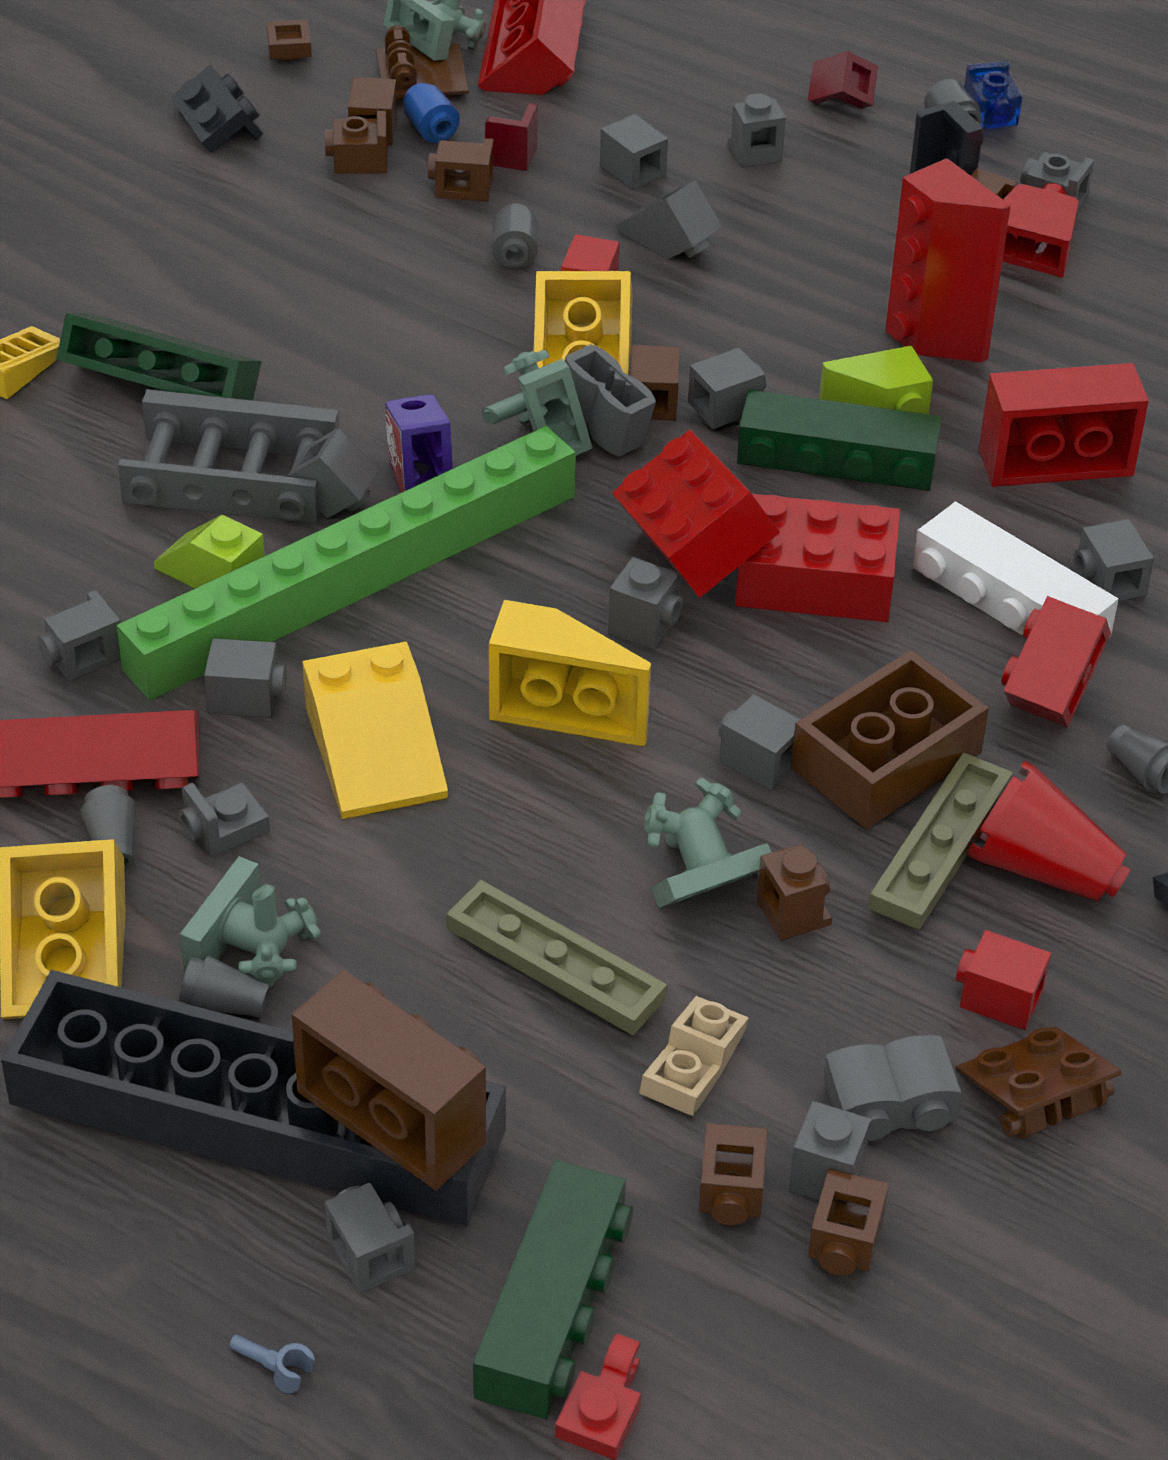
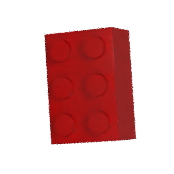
[978,363,1149,487]
[611,430,780,598]
[735,494,900,622]

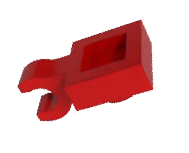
[555,1333,641,1460]

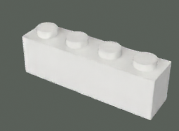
[912,501,1118,637]

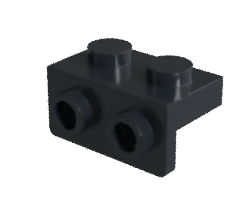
[171,65,264,153]
[910,101,984,175]

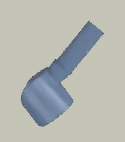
[229,1334,315,1394]

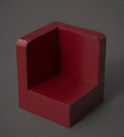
[808,51,878,109]
[485,103,538,171]

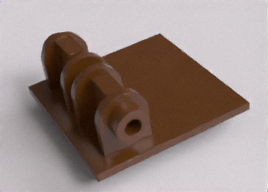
[376,25,469,100]
[956,1026,1122,1139]

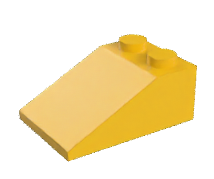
[534,271,633,375]
[489,600,651,747]
[302,641,448,819]
[0,839,126,1020]

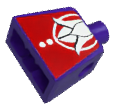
[385,395,453,493]

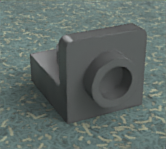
[178,782,270,857]

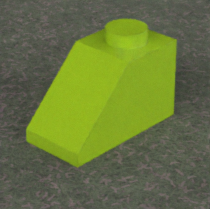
[819,346,933,415]
[154,515,265,588]

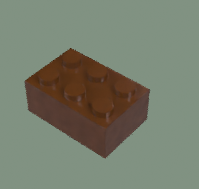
[791,649,989,829]
[291,969,486,1191]

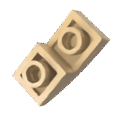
[639,996,749,1116]

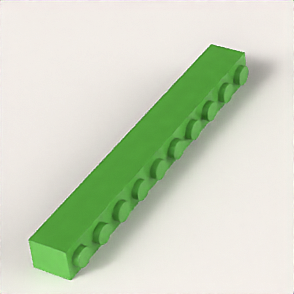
[117,426,576,701]

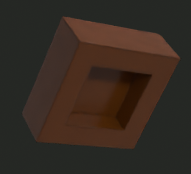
[266,19,312,61]

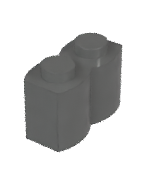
[565,344,656,457]
[824,1035,961,1141]

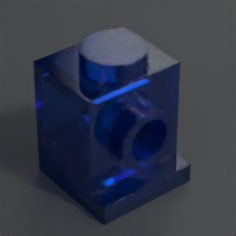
[964,60,1023,129]

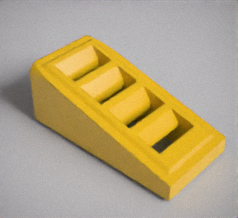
[0,326,60,399]

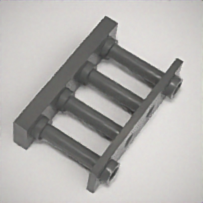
[118,389,340,524]

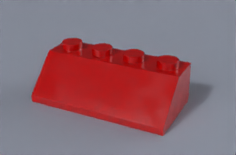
[477,0,586,95]
[885,158,1011,362]
[0,710,200,798]

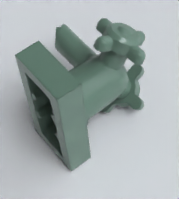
[383,0,486,60]
[482,350,593,455]
[644,778,772,909]
[180,856,321,988]

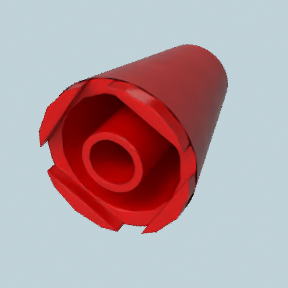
[967,760,1131,902]

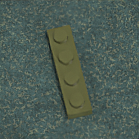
[868,752,1013,930]
[446,880,668,1036]

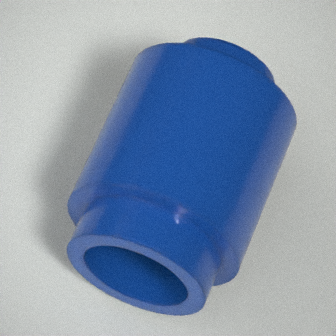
[403,83,460,143]

